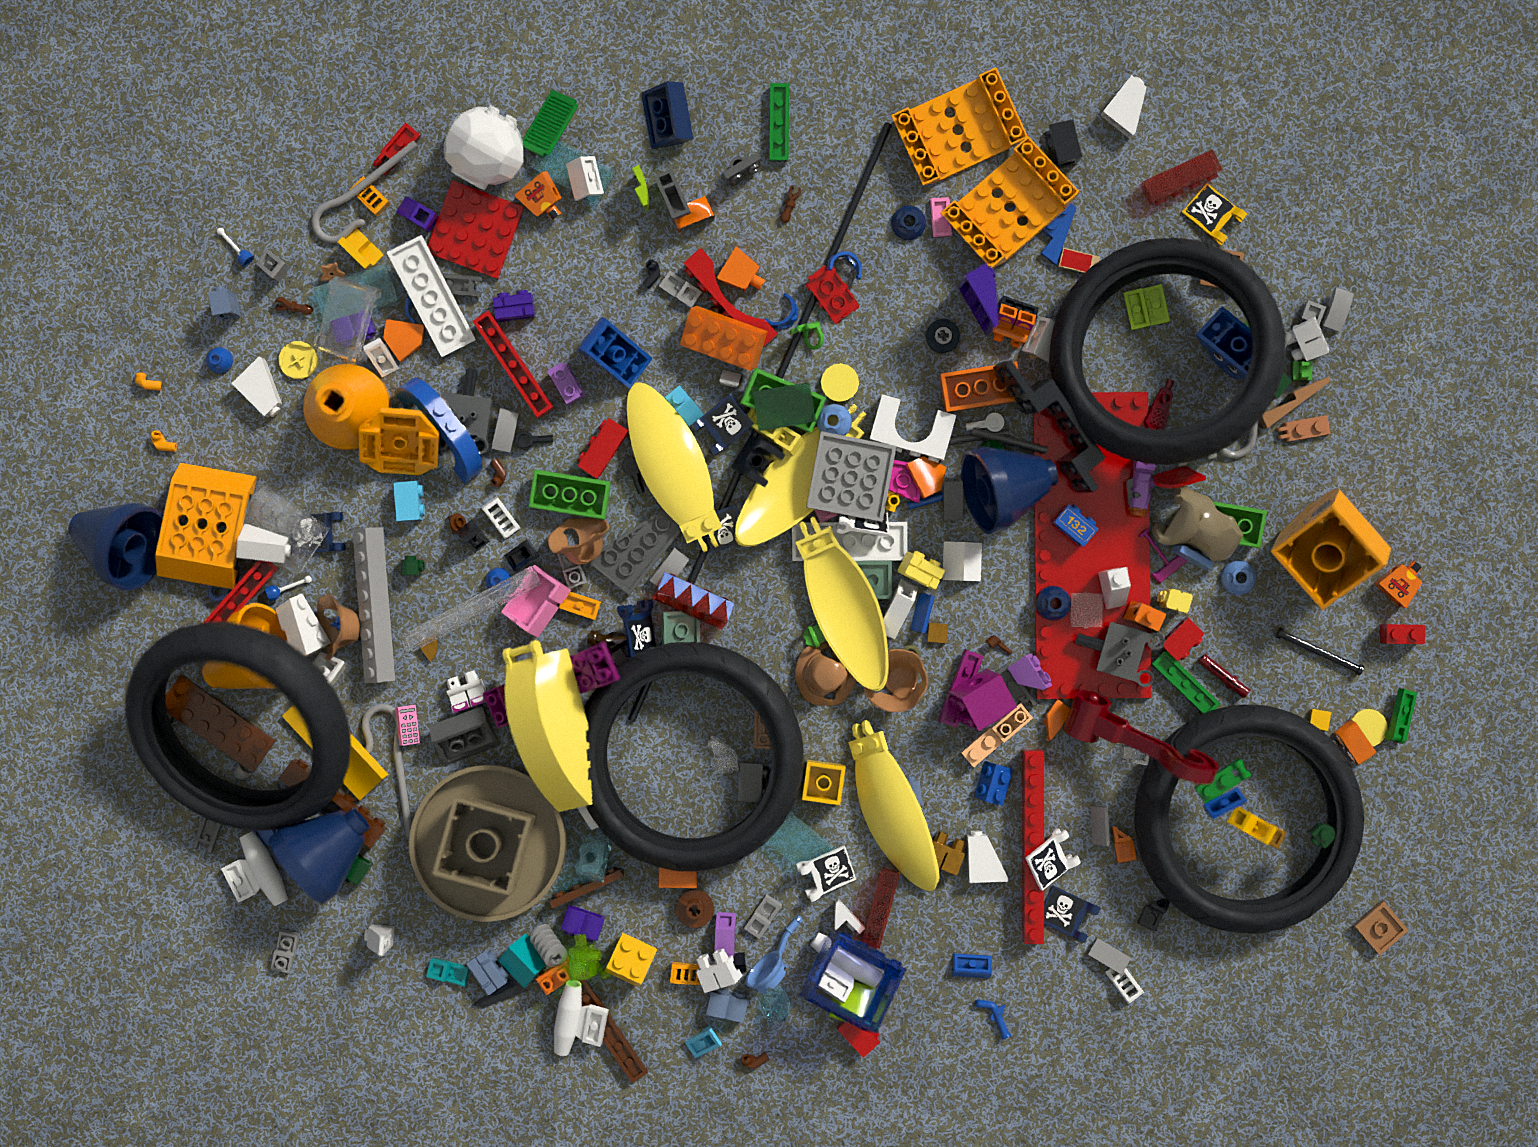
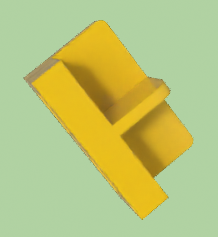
[338,229,384,271]

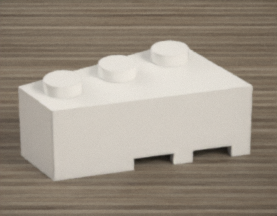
[275,594,331,657]

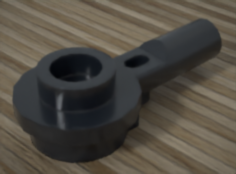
[514,431,553,450]
[622,457,645,494]

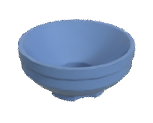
[817,404,852,436]
[1221,560,1256,595]

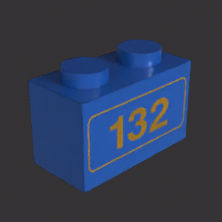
[1051,504,1098,547]

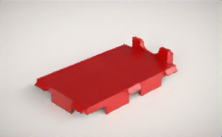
[805,265,859,324]

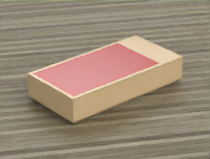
[1058,248,1100,273]

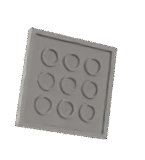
[806,431,897,522]

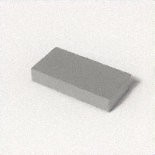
[1087,938,1131,975]

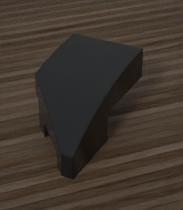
[1137,898,1170,931]

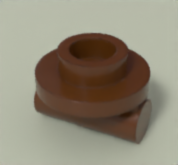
[447,513,466,535]

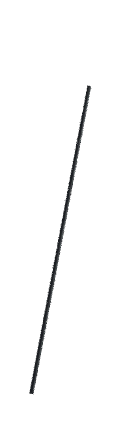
[628,122,892,722]

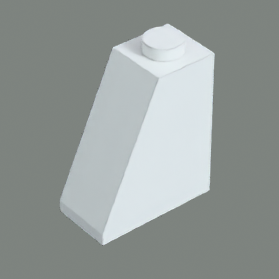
[1100,75,1147,139]
[232,356,282,418]
[236,524,291,563]
[1098,567,1131,609]
[883,579,918,639]
[966,831,1008,883]

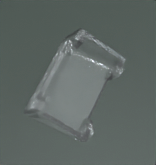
[313,276,382,365]

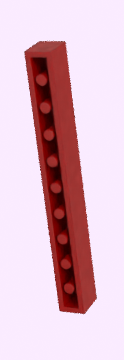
[1022,749,1044,944]

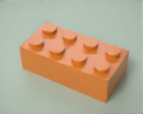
[680,306,768,371]
[939,361,1018,413]

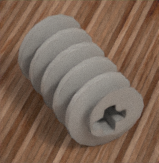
[530,924,568,967]

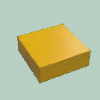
[1309,709,1331,731]

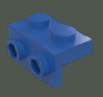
[974,761,1014,806]

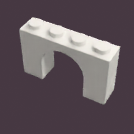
[869,394,956,463]

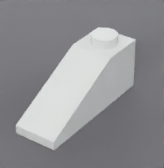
[364,924,395,956]

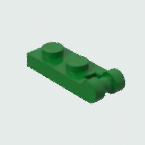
[1385,688,1417,744]
[1194,758,1251,804]

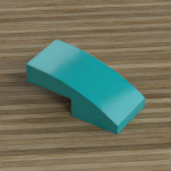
[426,958,470,986]

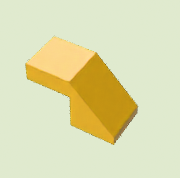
[1227,807,1278,845]

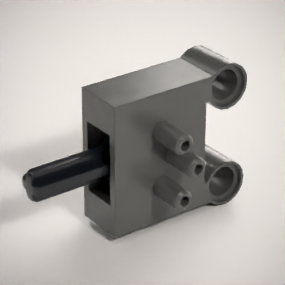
[439,368,494,456]
[1075,622,1165,687]

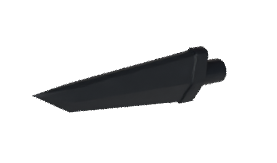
[472,977,534,1007]

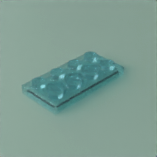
[530,139,616,206]
[767,812,837,879]

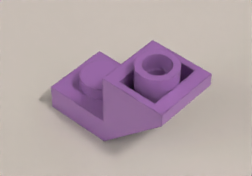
[715,912,736,958]

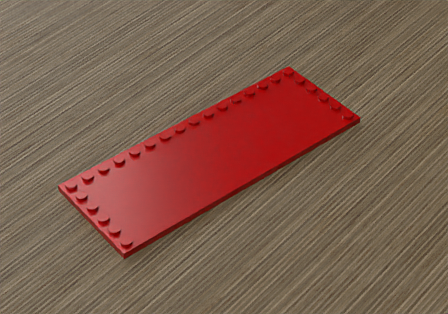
[1033,392,1152,699]

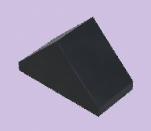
[457,519,490,553]
[504,539,539,572]

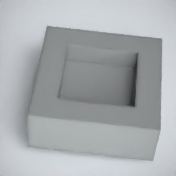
[1300,300,1326,324]

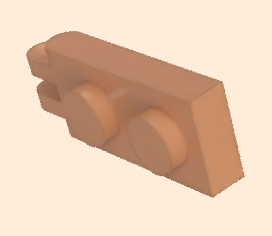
[1276,415,1331,442]

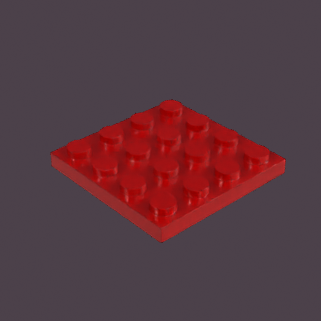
[428,180,525,279]

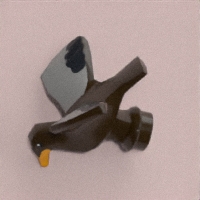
[587,630,627,667]

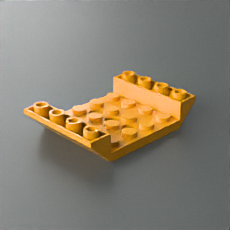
[891,67,1028,186]
[940,136,1080,269]
[156,463,257,589]

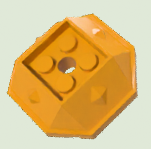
[359,407,439,476]

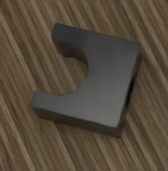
[1044,119,1082,169]
[730,435,785,487]

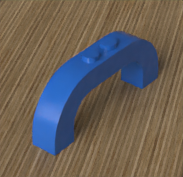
[394,378,482,484]

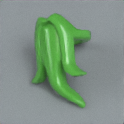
[789,321,824,350]
[803,625,827,648]

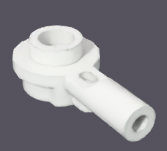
[966,413,1004,432]

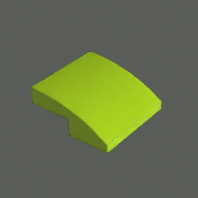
[632,165,650,213]
[1123,284,1171,330]
[829,982,876,1026]

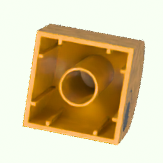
[1271,488,1391,610]

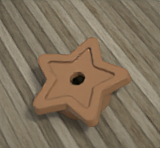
[320,262,345,285]

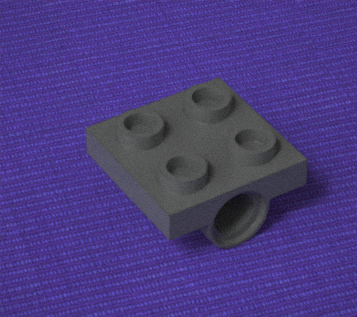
[723,153,760,186]

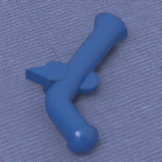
[975,999,1011,1039]

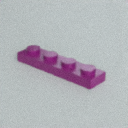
[937,649,984,728]

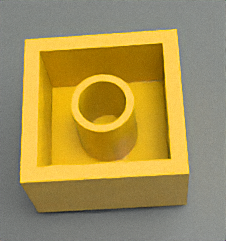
[801,760,846,805]
[605,933,657,987]

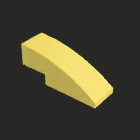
[747,408,804,456]

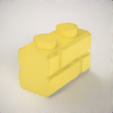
[897,551,945,590]
[1157,589,1193,613]

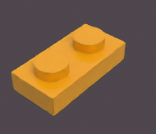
[559,592,601,620]

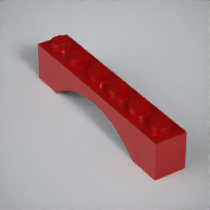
[684,248,778,349]

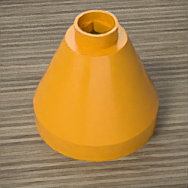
[303,364,392,450]
[202,603,288,689]

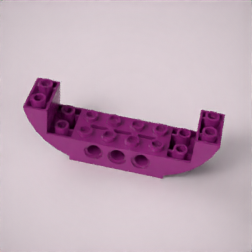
[483,642,620,728]

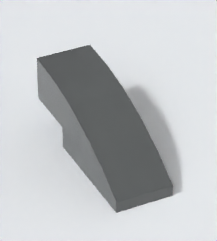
[654,169,691,221]

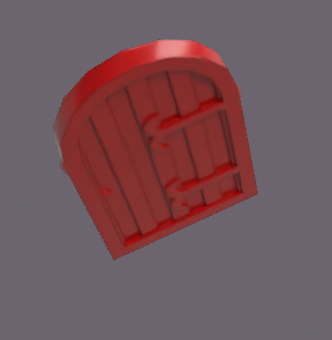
[1153,466,1206,488]

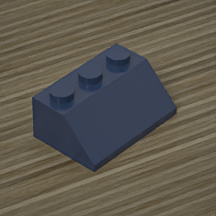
[641,81,694,149]

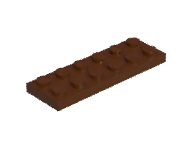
[166,675,276,772]

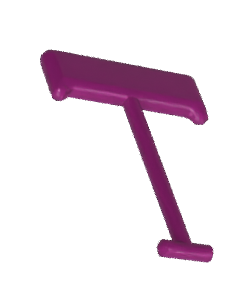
[1139,528,1188,583]

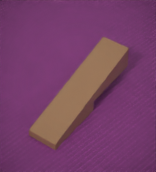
[1259,377,1330,429]

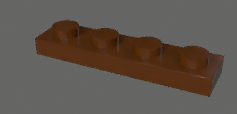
[549,867,624,908]

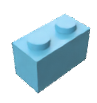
[393,481,425,522]

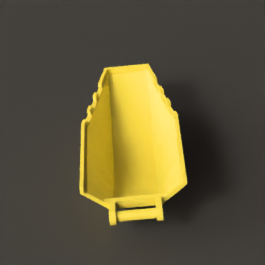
[503,640,592,812]

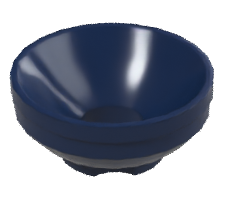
[891,205,926,240]
[1036,586,1071,621]

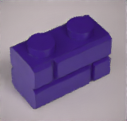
[493,290,536,322]

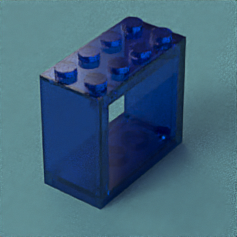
[799,931,907,1034]

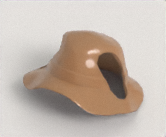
[548,518,609,565]
[317,594,360,660]
[795,641,857,706]
[864,649,928,712]

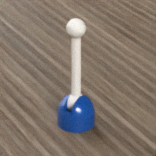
[217,228,254,267]
[265,576,312,602]

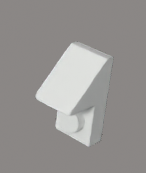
[363,338,399,377]
[834,898,865,934]

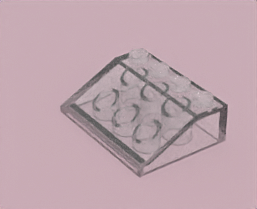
[243,484,330,576]

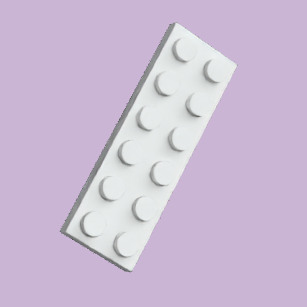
[387,235,476,357]
[792,522,907,561]

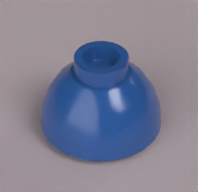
[206,347,233,374]
[485,568,512,594]

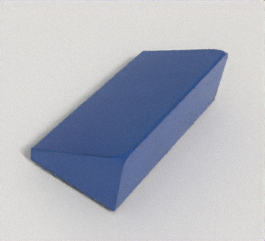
[910,593,935,633]
[1203,787,1248,820]
[952,953,992,978]

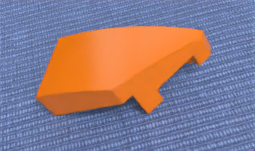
[1043,699,1070,741]

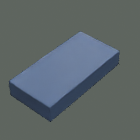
[1171,545,1214,569]

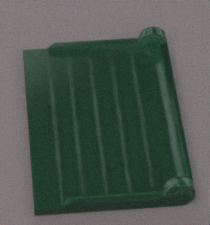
[752,382,816,431]

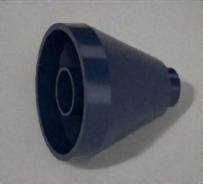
[961,447,1058,534]
[68,503,164,590]
[269,808,370,904]

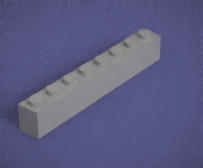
[352,527,395,683]

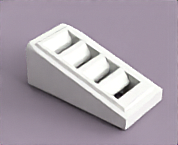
[482,496,520,539]
[1105,968,1144,1004]

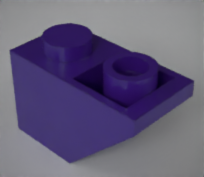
[396,197,438,233]

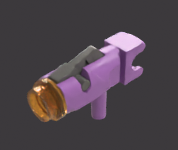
[1126,461,1159,517]

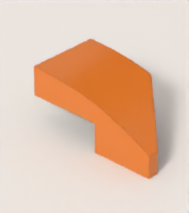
[1112,826,1137,863]

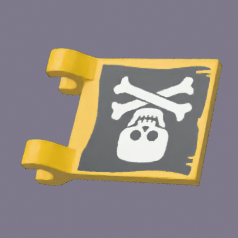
[1182,183,1248,246]

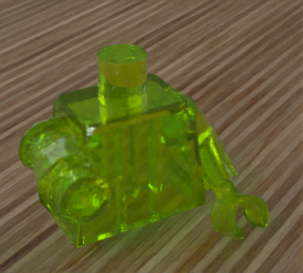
[568,933,612,981]

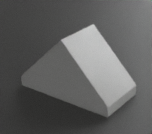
[256,249,291,282]

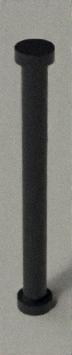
[1275,627,1364,676]

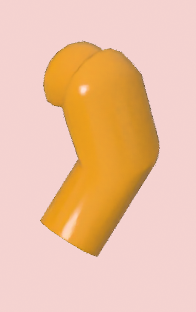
[134,373,161,391]
[150,430,177,452]

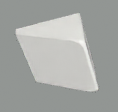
[719,370,741,388]

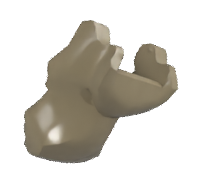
[1151,486,1243,561]

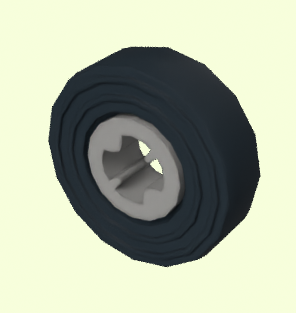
[926,319,960,353]

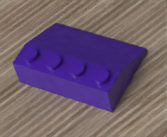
[957,263,998,336]

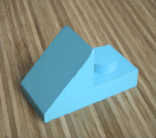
[665,385,704,427]
[685,1025,722,1058]

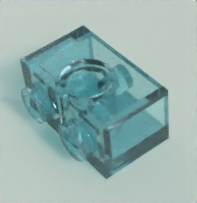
[575,837,611,883]

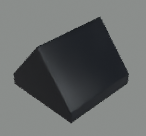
[733,952,747,972]

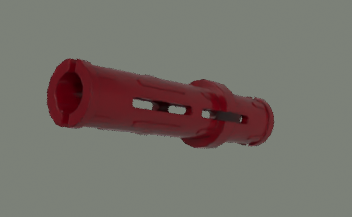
[1197,654,1251,699]

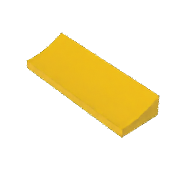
[282,705,389,801]

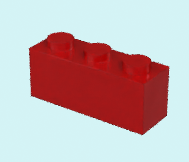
[577,418,629,479]

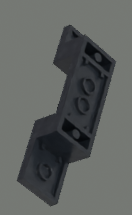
[993,360,1106,493]

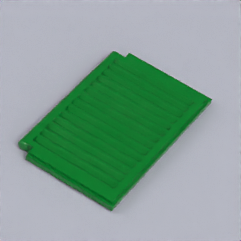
[522,90,579,157]

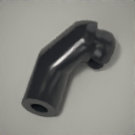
[642,259,660,289]

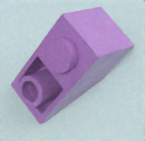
[1008,653,1052,690]

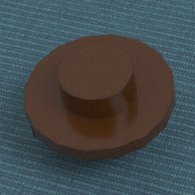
[676,889,714,928]

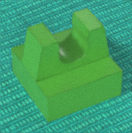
[1292,361,1312,381]

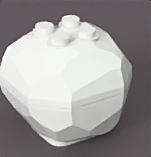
[444,105,524,190]

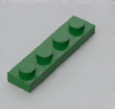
[769,83,789,162]
[1151,650,1220,714]

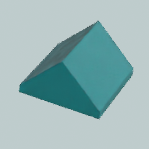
[498,933,547,989]

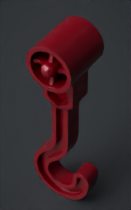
[1064,690,1219,785]

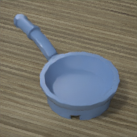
[745,915,802,994]

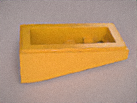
[350,176,391,217]
[670,962,701,985]

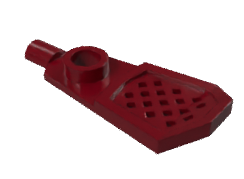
[1144,379,1174,430]

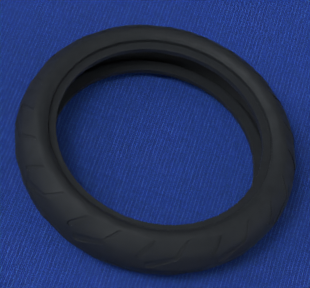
[1049,238,1286,465]
[125,621,351,831]
[584,642,804,872]
[1134,704,1364,934]

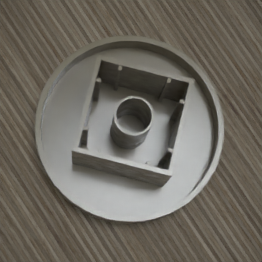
[409,764,567,922]

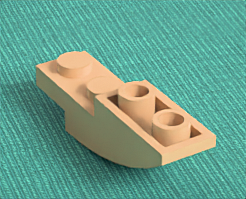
[960,703,1033,767]

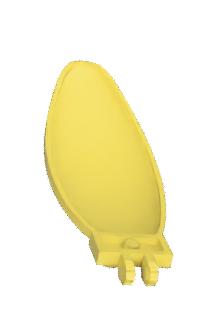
[627,382,722,552]
[735,404,866,547]
[795,517,889,691]
[848,720,939,891]

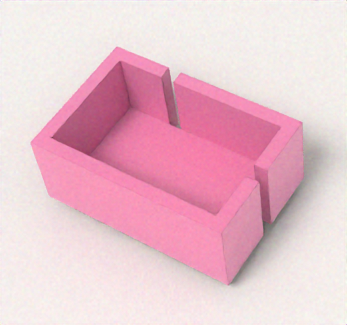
[501,565,571,637]

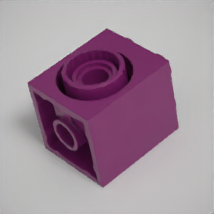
[948,669,1017,731]

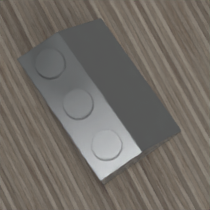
[429,706,499,765]

